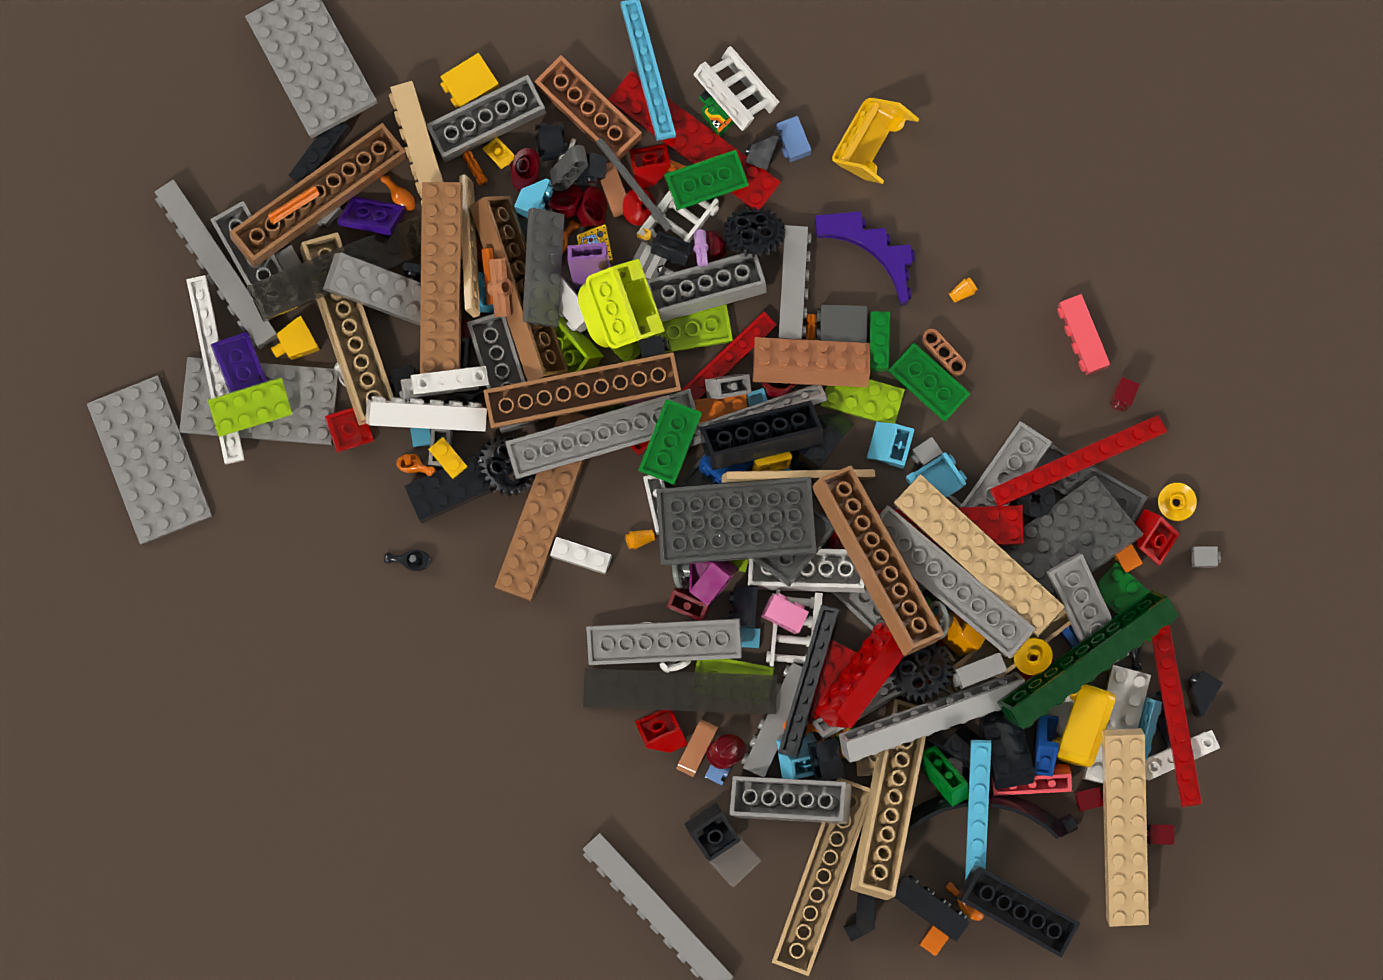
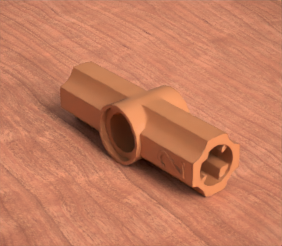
[487,258,513,317]

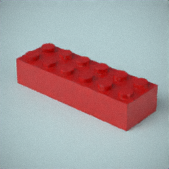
[815,623,903,728]

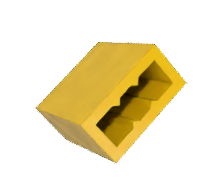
[440,53,500,109]

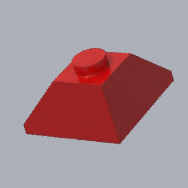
[629,144,671,189]
[1135,509,1180,566]
[635,705,688,753]

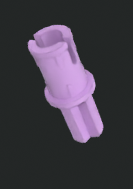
[693,229,709,267]

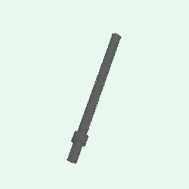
[596,138,672,232]

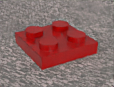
[325,407,374,453]

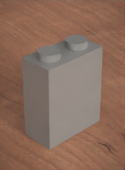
[952,652,1007,690]

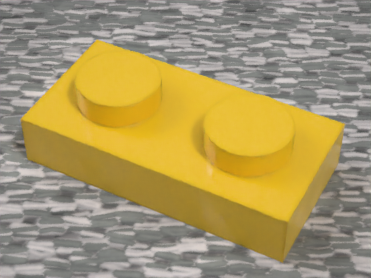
[482,137,515,169]
[428,437,468,479]
[752,452,792,471]

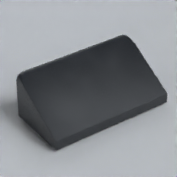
[650,231,694,266]

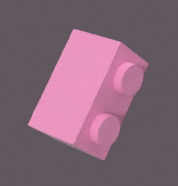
[761,593,809,634]

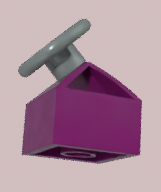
[672,561,739,606]

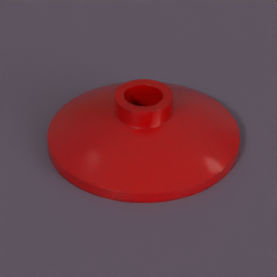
[622,188,656,226]

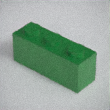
[869,311,890,372]
[920,745,969,807]

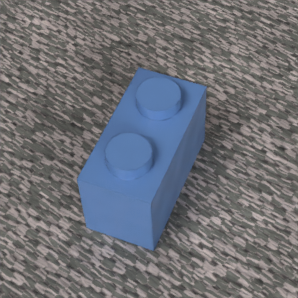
[775,116,811,162]

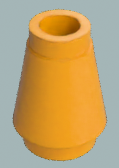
[948,277,978,303]
[625,529,655,550]

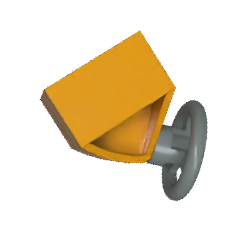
[929,601,986,657]

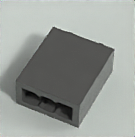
[816,305,867,343]

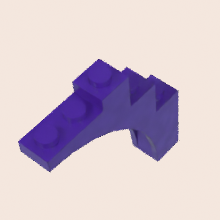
[815,211,915,305]

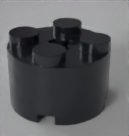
[535,121,568,162]
[1015,485,1055,520]

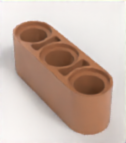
[600,162,626,218]
[922,329,966,377]
[676,719,718,777]

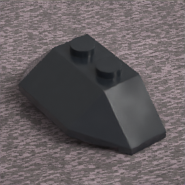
[790,413,854,471]
[925,723,991,781]

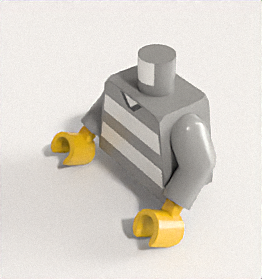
[633,228,675,280]

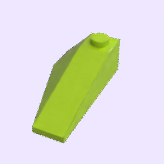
[554,315,604,373]

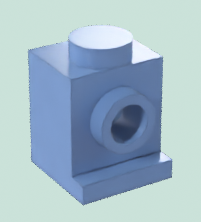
[705,765,731,786]

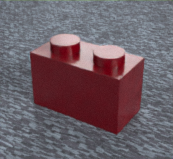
[1109,377,1140,412]
[666,587,712,621]

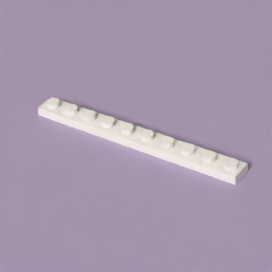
[186,275,245,464]

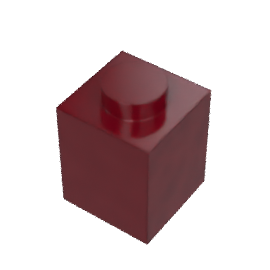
[1074,787,1104,812]
[1147,824,1174,845]

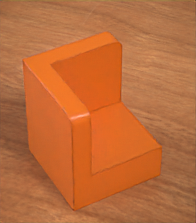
[1114,544,1143,573]
[919,925,949,956]

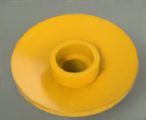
[1158,483,1197,521]
[1014,638,1053,675]

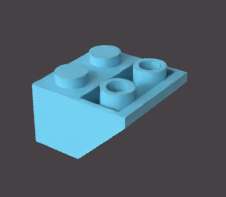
[514,179,554,219]
[866,422,914,469]
[776,732,817,779]

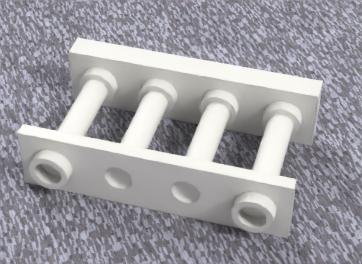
[694,46,779,131]
[637,191,719,264]
[401,366,489,399]
[766,589,823,667]
[1145,730,1220,781]

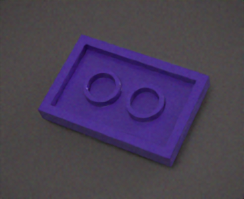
[338,197,406,235]
[210,332,267,393]

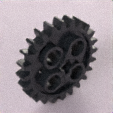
[723,207,785,258]
[476,435,535,497]
[890,643,954,703]

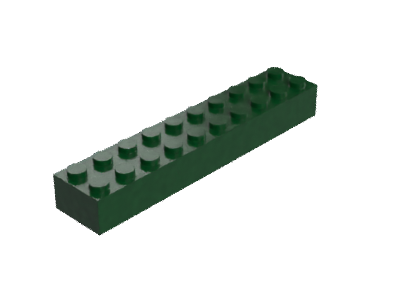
[997,590,1179,729]

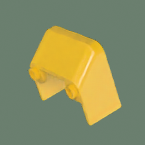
[832,98,919,184]
[1052,684,1116,767]

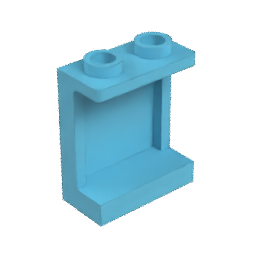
[906,452,967,498]

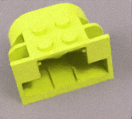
[578,259,665,349]

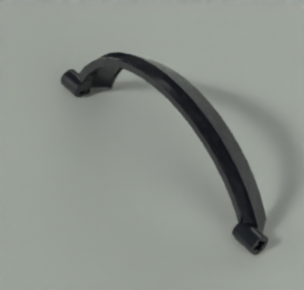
[843,790,1078,942]

